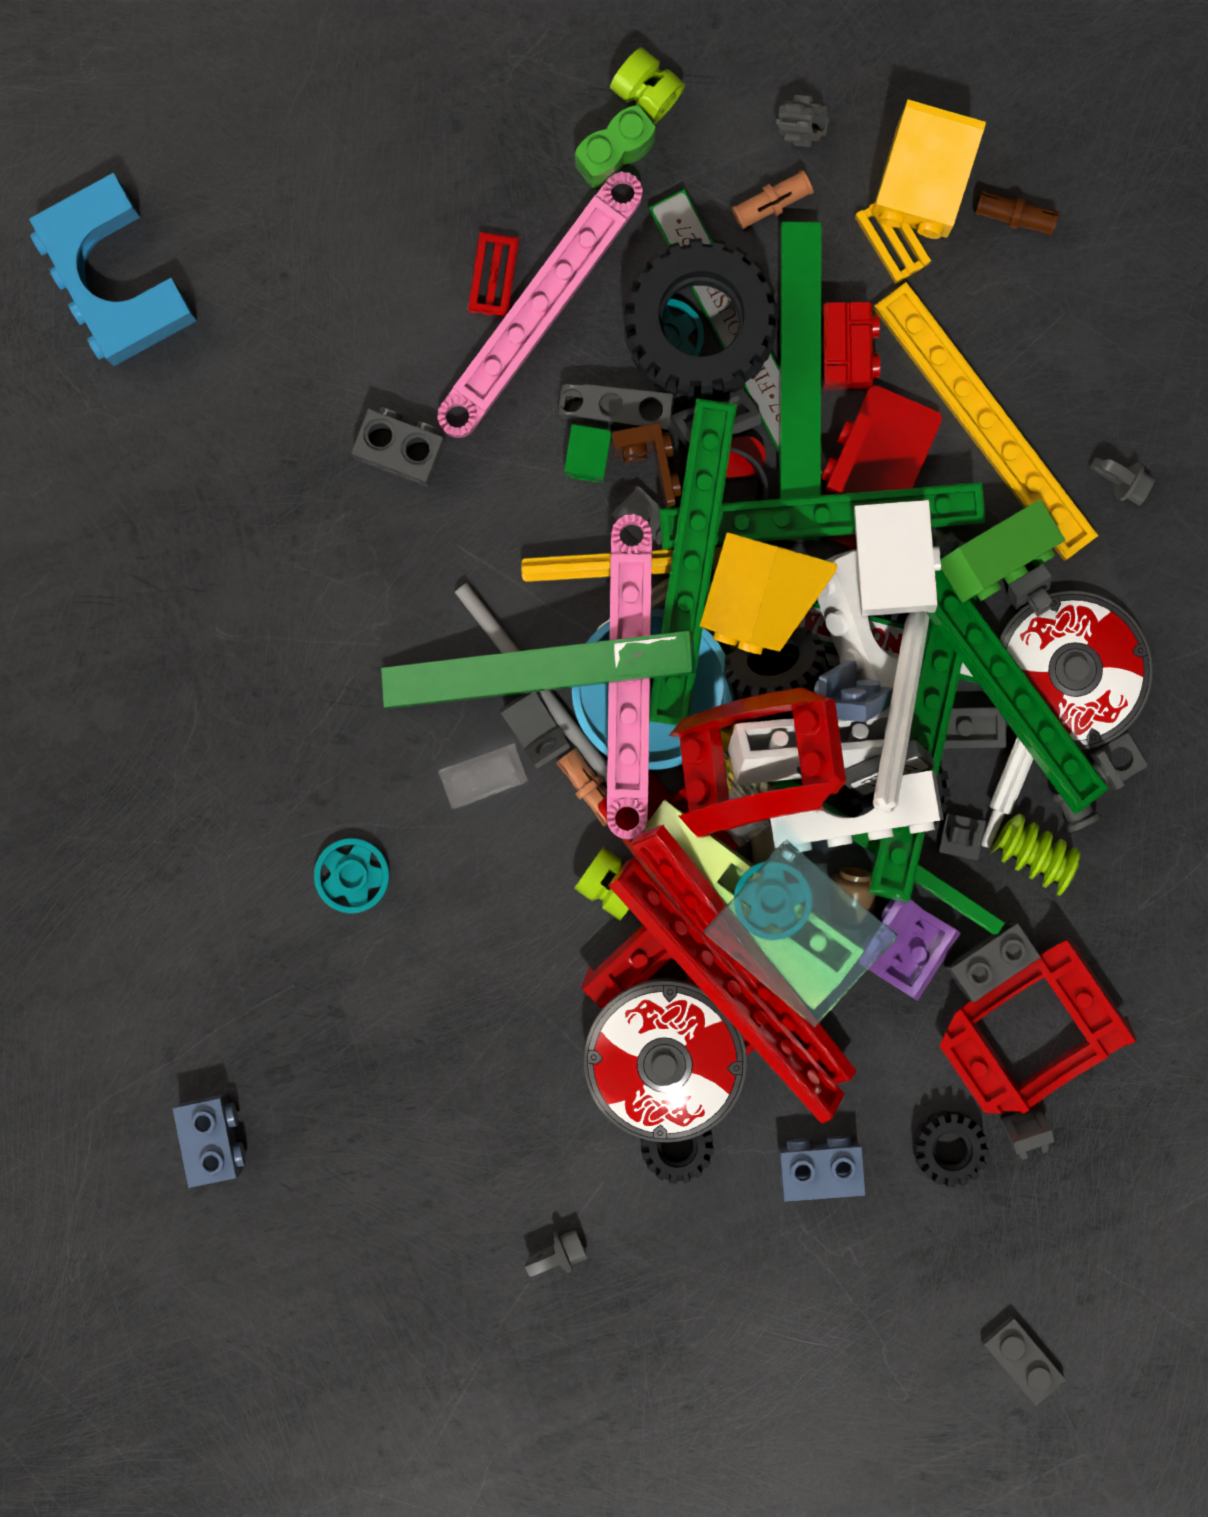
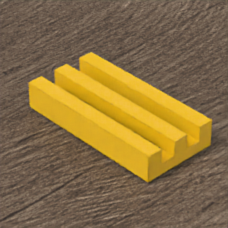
[855,203,931,285]

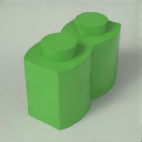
[575,105,656,189]

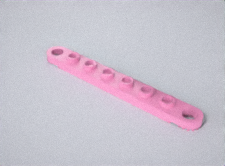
[437,172,643,438]
[607,514,652,839]

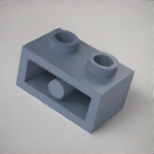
[172,1094,246,1188]
[778,1136,865,1202]

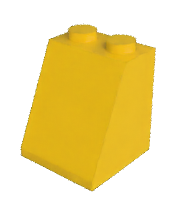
[871,100,986,239]
[700,532,838,655]

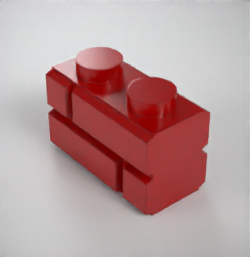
[821,302,880,390]

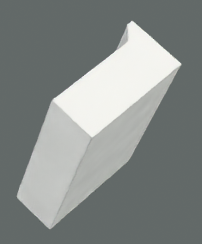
[854,500,941,616]

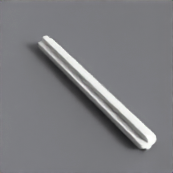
[873,612,930,813]

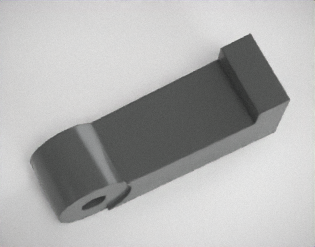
[558,384,674,433]

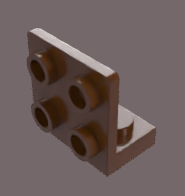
[611,423,682,508]

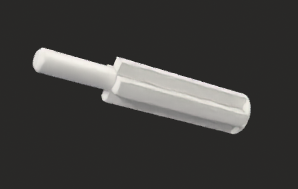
[981,737,1033,848]

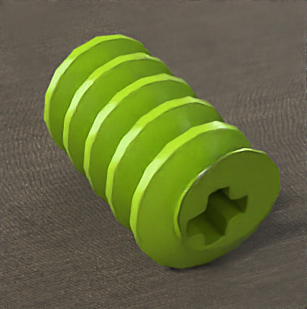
[989,814,1081,896]

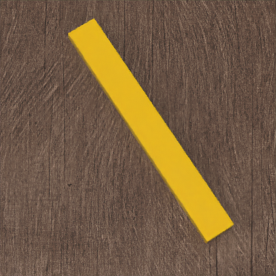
[873,282,1098,561]

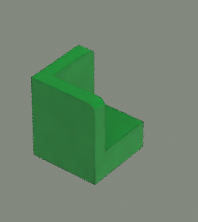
[564,424,611,484]

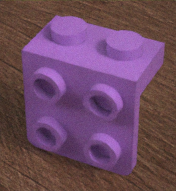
[859,899,961,1001]

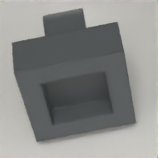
[1007,564,1052,617]
[937,813,986,860]
[1001,1106,1055,1160]

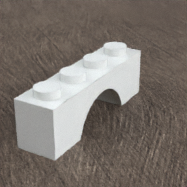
[817,549,898,710]
[770,770,944,854]

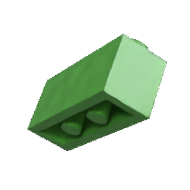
[940,499,1065,603]

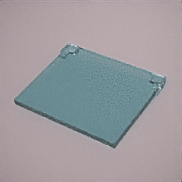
[703,839,898,1027]

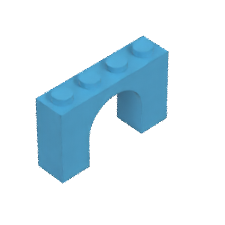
[29,173,197,366]

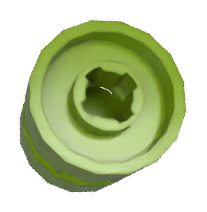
[610,47,686,124]
[574,846,629,921]

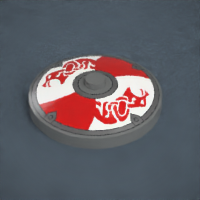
[998,591,1153,750]
[584,979,747,1142]

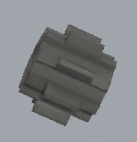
[776,94,829,147]

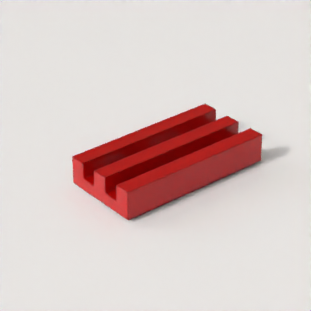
[468,232,520,318]

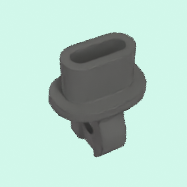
[1089,457,1155,506]
[525,1229,588,1277]

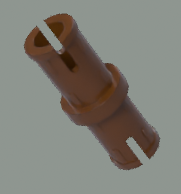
[975,190,1060,237]

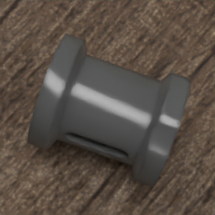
[1051,792,1102,833]

